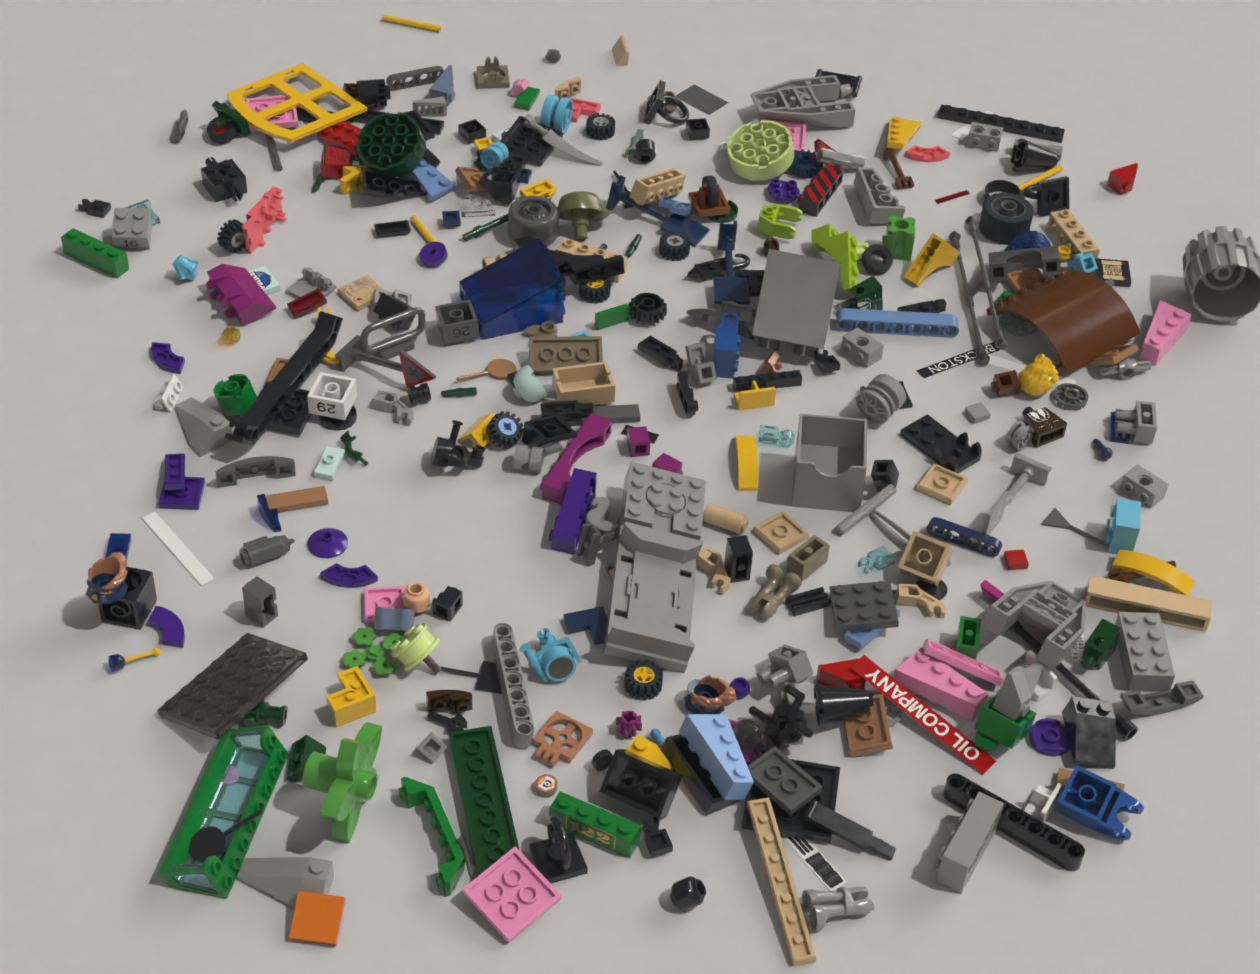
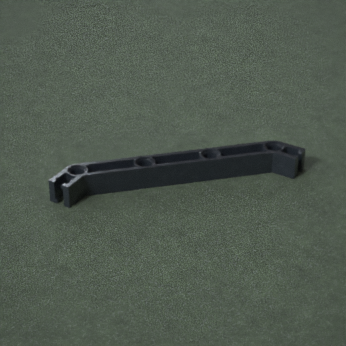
[225,311,343,445]

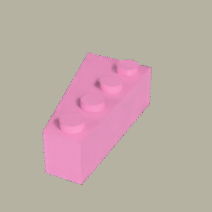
[1139,300,1192,366]
[893,647,988,722]

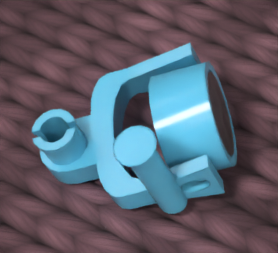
[519,628,582,682]

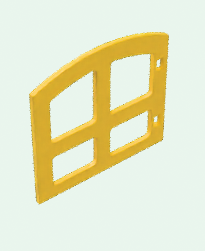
[227,63,368,142]

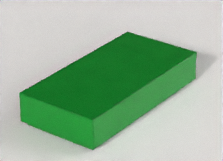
[515,86,540,110]
[595,303,630,330]

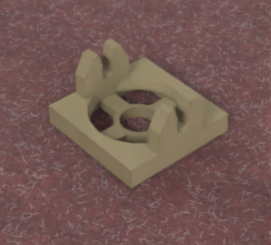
[476,56,510,88]

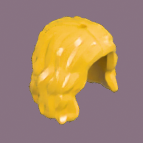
[1018,354,1059,396]

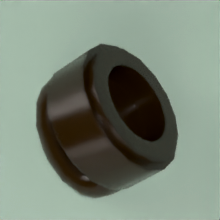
[761,237,780,254]

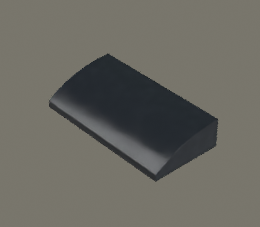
[661,734,739,815]

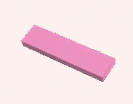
[923,639,1004,687]

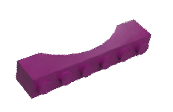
[540,413,612,505]

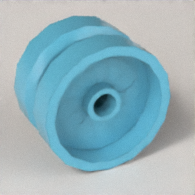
[540,94,573,134]

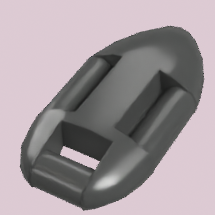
[173,109,188,143]

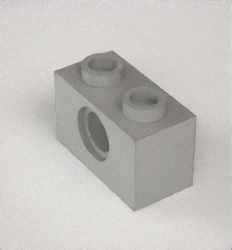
[841,327,884,368]
[1120,464,1169,508]

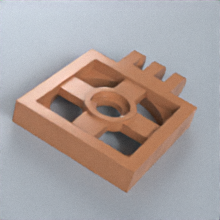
[533,711,593,767]

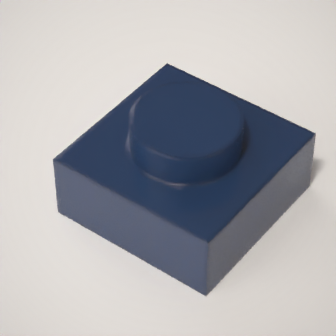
[442,210,461,227]

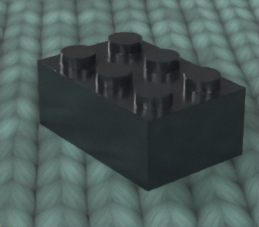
[600,749,683,818]

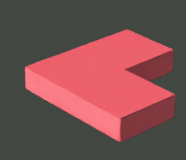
[571,98,601,123]

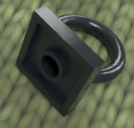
[644,80,689,124]
[1023,176,1070,216]
[529,815,588,884]

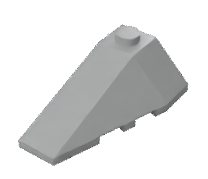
[175,397,233,457]
[992,663,1044,721]
[237,857,334,910]

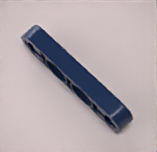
[926,517,1002,557]

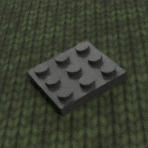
[829,581,899,632]

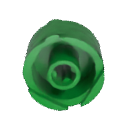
[213,374,257,416]

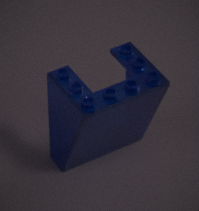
[459,238,566,340]

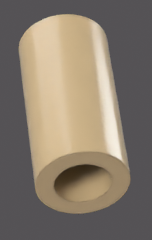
[703,503,749,534]

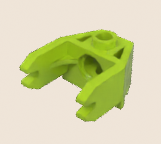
[757,205,803,239]

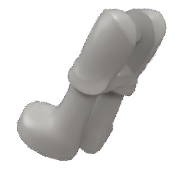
[802,887,874,931]

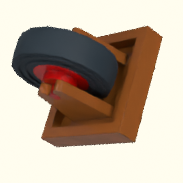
[688,175,730,218]

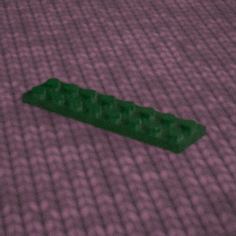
[448,726,520,877]

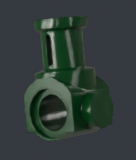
[242,695,288,727]

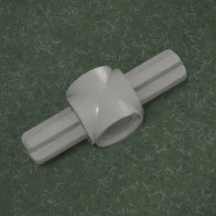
[1099,357,1151,380]

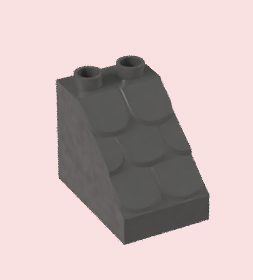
[752,249,841,358]

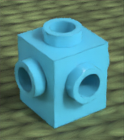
[1067,252,1098,273]

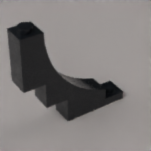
[514,236,625,285]

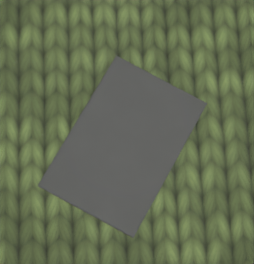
[676,84,729,115]

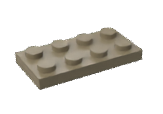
[529,336,603,374]

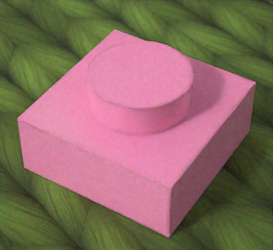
[510,78,530,97]

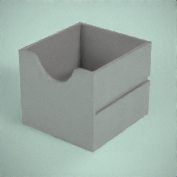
[792,414,867,512]

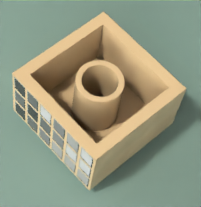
[898,531,953,587]

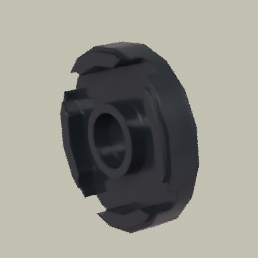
[319,406,357,431]

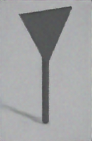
[1041,508,1107,546]

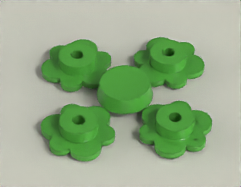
[343,627,404,675]

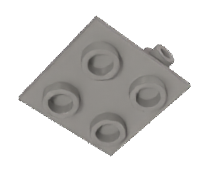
[286,267,337,297]

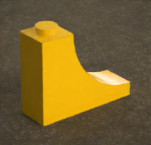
[903,233,960,286]

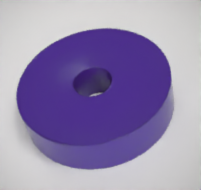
[419,242,448,267]

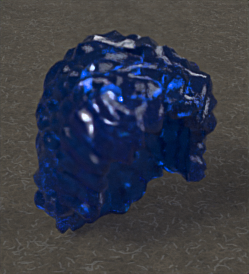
[1004,230,1051,251]

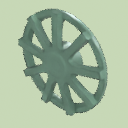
[999,312,1038,337]

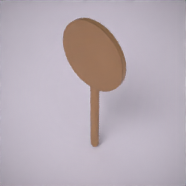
[456,359,516,381]

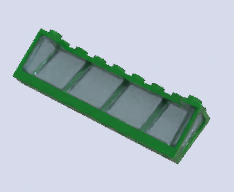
[158,725,289,899]

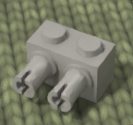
[1114,401,1157,444]
[756,644,814,688]

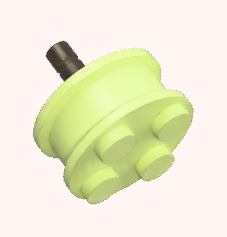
[390,623,442,674]

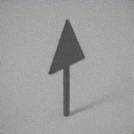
[457,834,475,876]

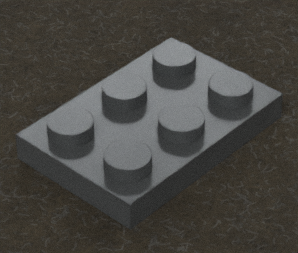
[747,746,822,816]

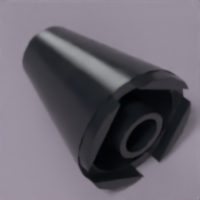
[1011,139,1058,171]
[814,685,874,728]

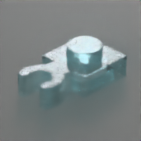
[857,546,895,574]

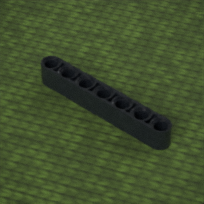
[943,773,1085,871]

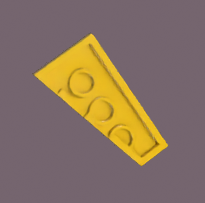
[887,117,922,150]

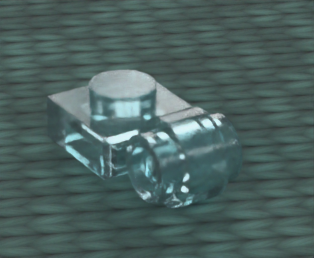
[758,425,795,448]

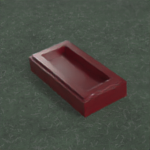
[287,288,327,319]

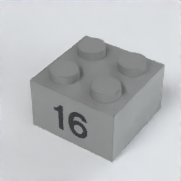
[112,208,153,249]

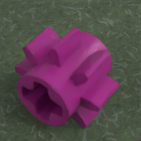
[616,711,642,737]

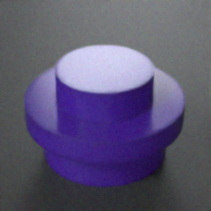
[729,677,750,698]

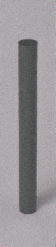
[266,134,283,171]

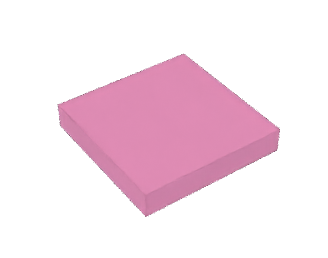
[364,586,406,623]

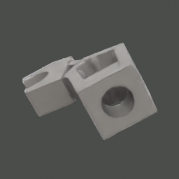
[374,390,414,424]

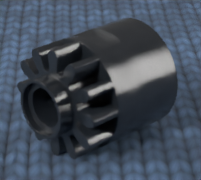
[356,79,391,108]

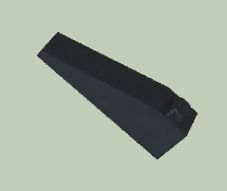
[479,155,527,204]

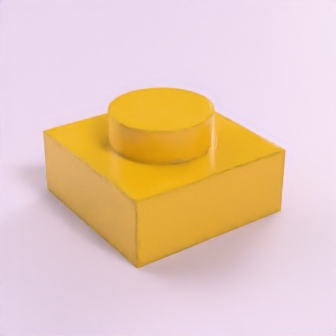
[474,137,493,151]

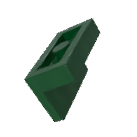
[286,735,326,783]

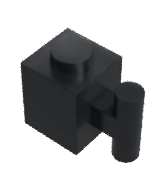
[871,460,899,493]

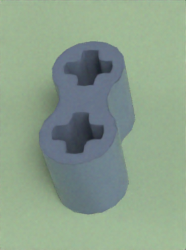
[374,608,415,630]

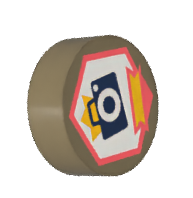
[535,774,558,797]

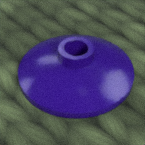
[308,528,348,558]

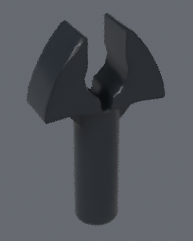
[427,711,467,735]

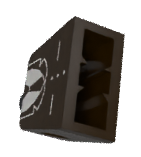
[1022,406,1067,448]

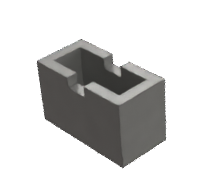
[242,576,278,628]

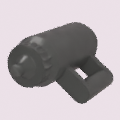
[239,535,295,566]

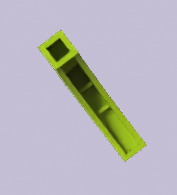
[811,224,859,295]

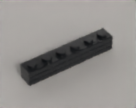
[732,370,802,393]

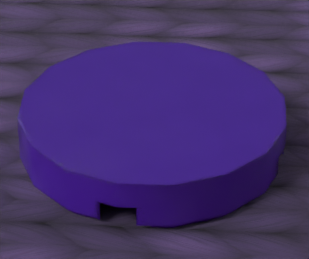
[1029,718,1070,757]

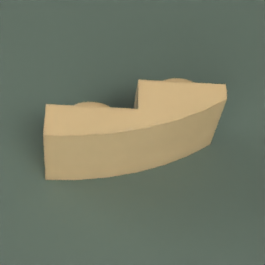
[555,77,581,100]

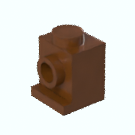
[991,370,1021,397]

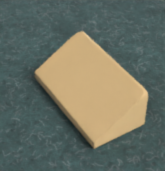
[612,35,629,66]

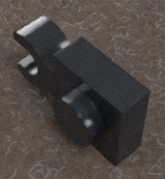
[78,199,111,218]
[814,350,840,373]
[642,817,673,857]

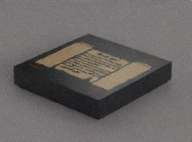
[1094,258,1132,287]

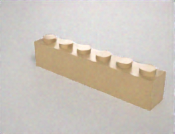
[1085,575,1212,632]

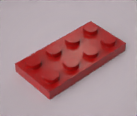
[317,121,361,158]

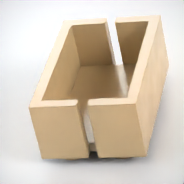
[552,361,615,405]

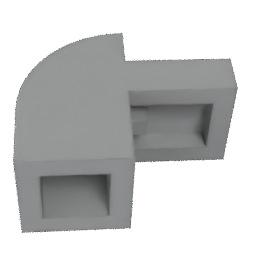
[685,342,717,384]

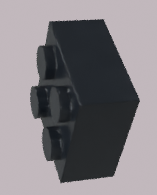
[686,118,710,140]
[458,119,486,143]

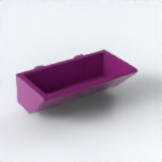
[206,264,277,326]

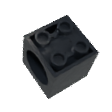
[98,566,157,630]

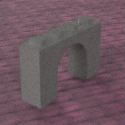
[988,246,1061,282]

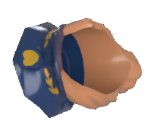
[86,552,128,604]
[684,675,736,714]

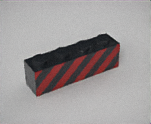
[797,163,844,217]

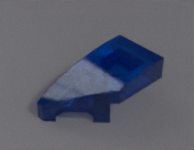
[257,494,281,532]

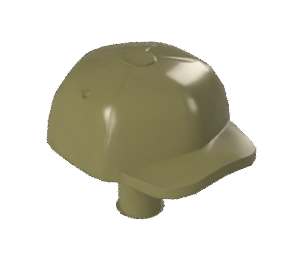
[557,191,613,241]

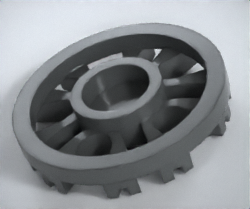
[1053,383,1089,410]

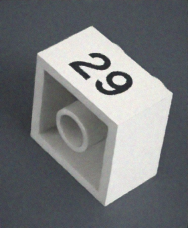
[307,372,357,420]

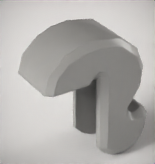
[585,497,619,542]

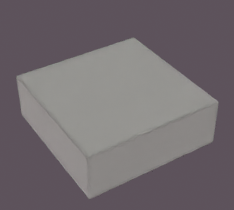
[964,402,991,423]

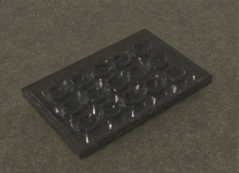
[157,633,308,740]

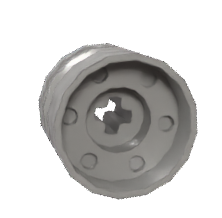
[856,374,906,424]

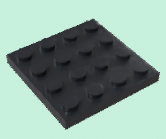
[741,753,840,843]

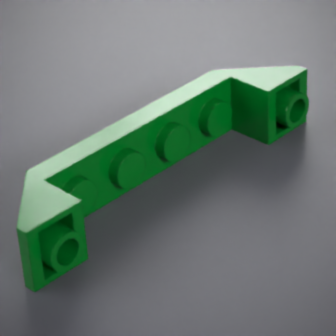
[398,777,465,897]

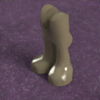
[748,564,802,620]

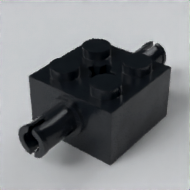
[201,157,247,202]

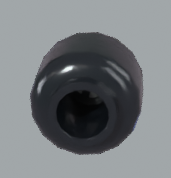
[635,139,656,163]
[670,876,706,911]

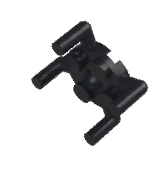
[749,684,813,754]

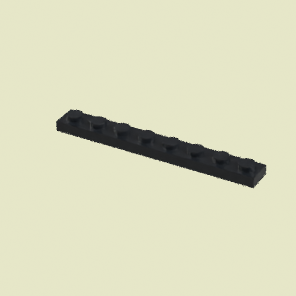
[937,104,1065,143]

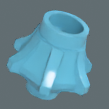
[172,254,199,281]

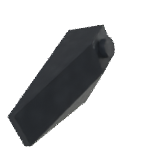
[356,167,427,197]

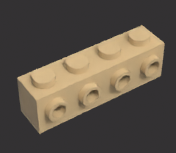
[629,168,686,205]
[1047,209,1100,259]
[556,238,627,283]

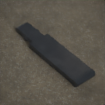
[804,800,896,860]

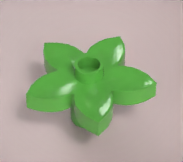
[302,722,382,843]

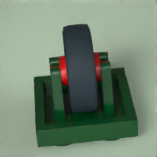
[207,101,251,144]

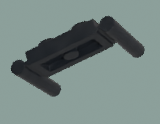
[815,69,862,98]

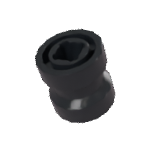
[407,383,431,405]

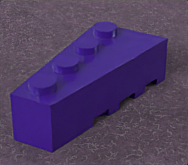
[549,468,597,554]

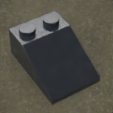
[1062,696,1116,769]

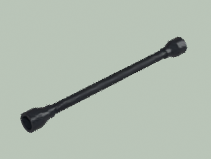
[1008,620,1138,740]

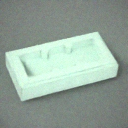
[314,446,346,480]

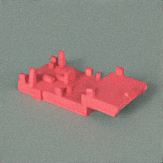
[242,186,287,254]

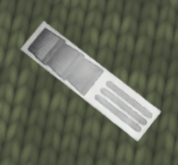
[782,835,847,891]

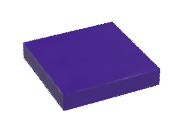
[158,477,205,510]

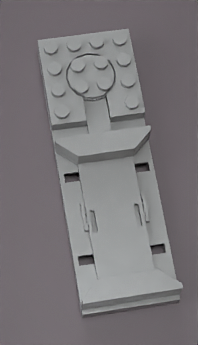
[603,462,706,673]

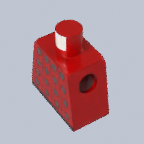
[321,145,359,178]

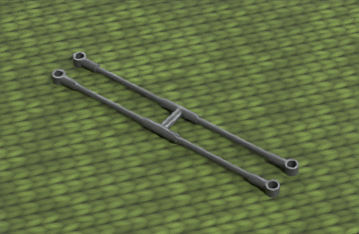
[949,216,1008,365]

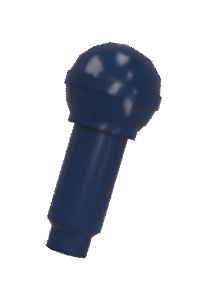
[1093,439,1113,460]

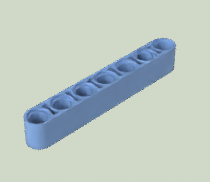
[836,308,959,338]

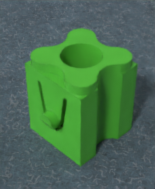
[882,215,916,261]

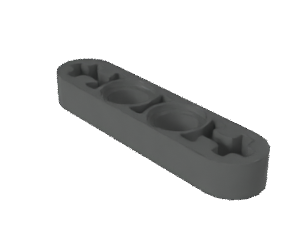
[386,66,444,91]

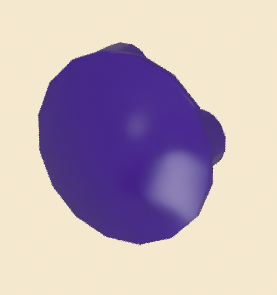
[767,178,800,202]

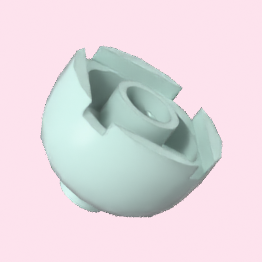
[513,364,547,403]

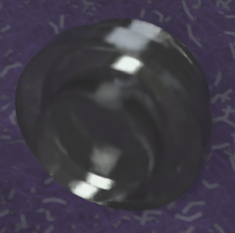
[545,49,561,63]

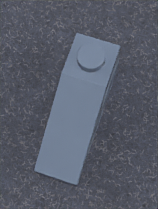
[430,65,455,106]

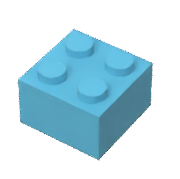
[1105,498,1141,554]

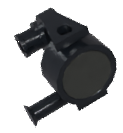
[431,420,485,468]

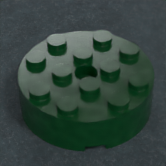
[356,112,426,177]

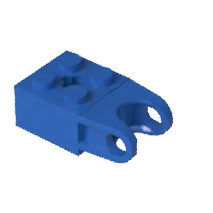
[713,312,741,379]
[1054,765,1144,840]

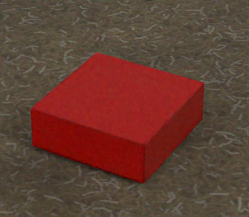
[1003,549,1029,570]

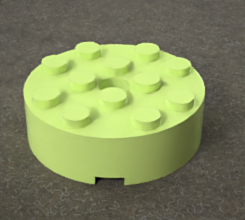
[727,120,794,181]

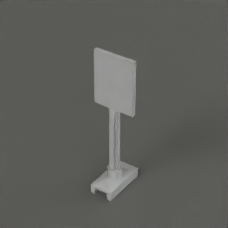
[982,453,1052,535]

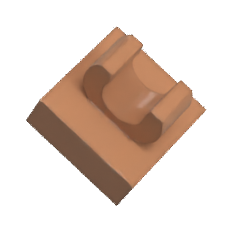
[758,351,782,374]

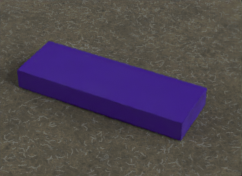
[164,453,185,490]

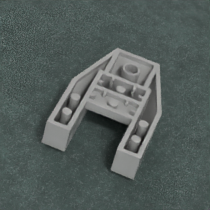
[750,75,856,128]
[981,581,1086,670]

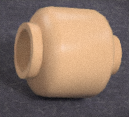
[403,582,430,613]

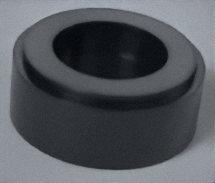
[592,749,613,771]

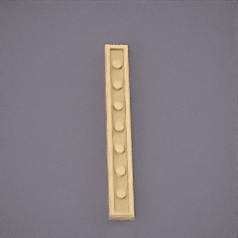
[747,797,816,966]

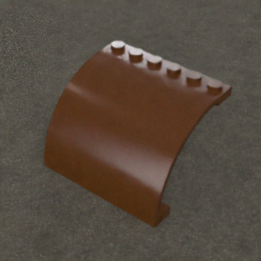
[986,268,1140,374]

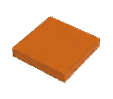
[289,891,346,946]

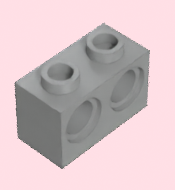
[967,122,1003,151]

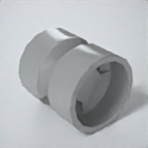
[513,444,544,472]

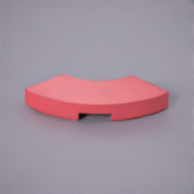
[905,145,950,162]

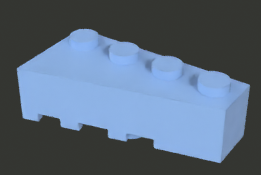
[679,714,754,800]

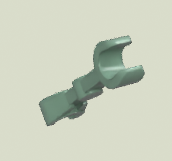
[625,129,644,159]

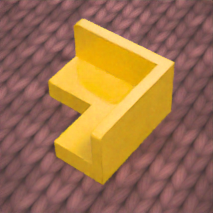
[326,666,376,727]

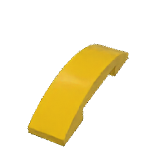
[735,435,758,491]
[1112,549,1195,596]

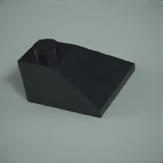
[522,414,577,449]

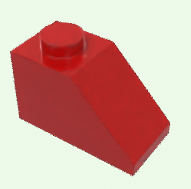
[1107,163,1138,195]
[816,658,866,689]

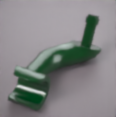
[340,431,368,466]

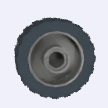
[979,193,1034,245]

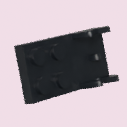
[900,414,982,474]

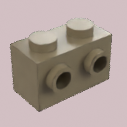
[786,535,830,581]

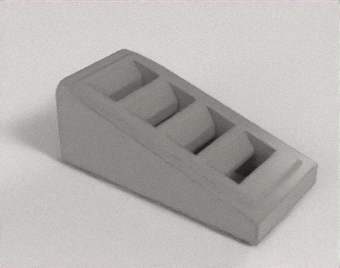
[412,96,447,116]

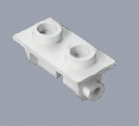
[154,374,183,413]

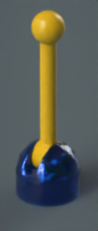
[108,647,161,672]

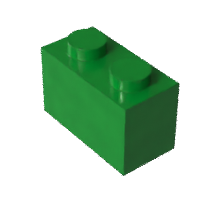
[955,616,981,660]

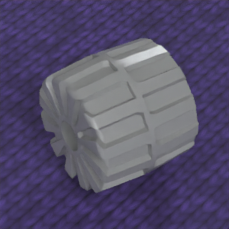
[1182,226,1260,322]

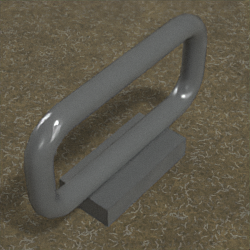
[361,307,426,360]

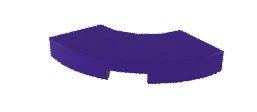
[151,342,185,374]
[320,563,378,588]
[149,605,185,648]

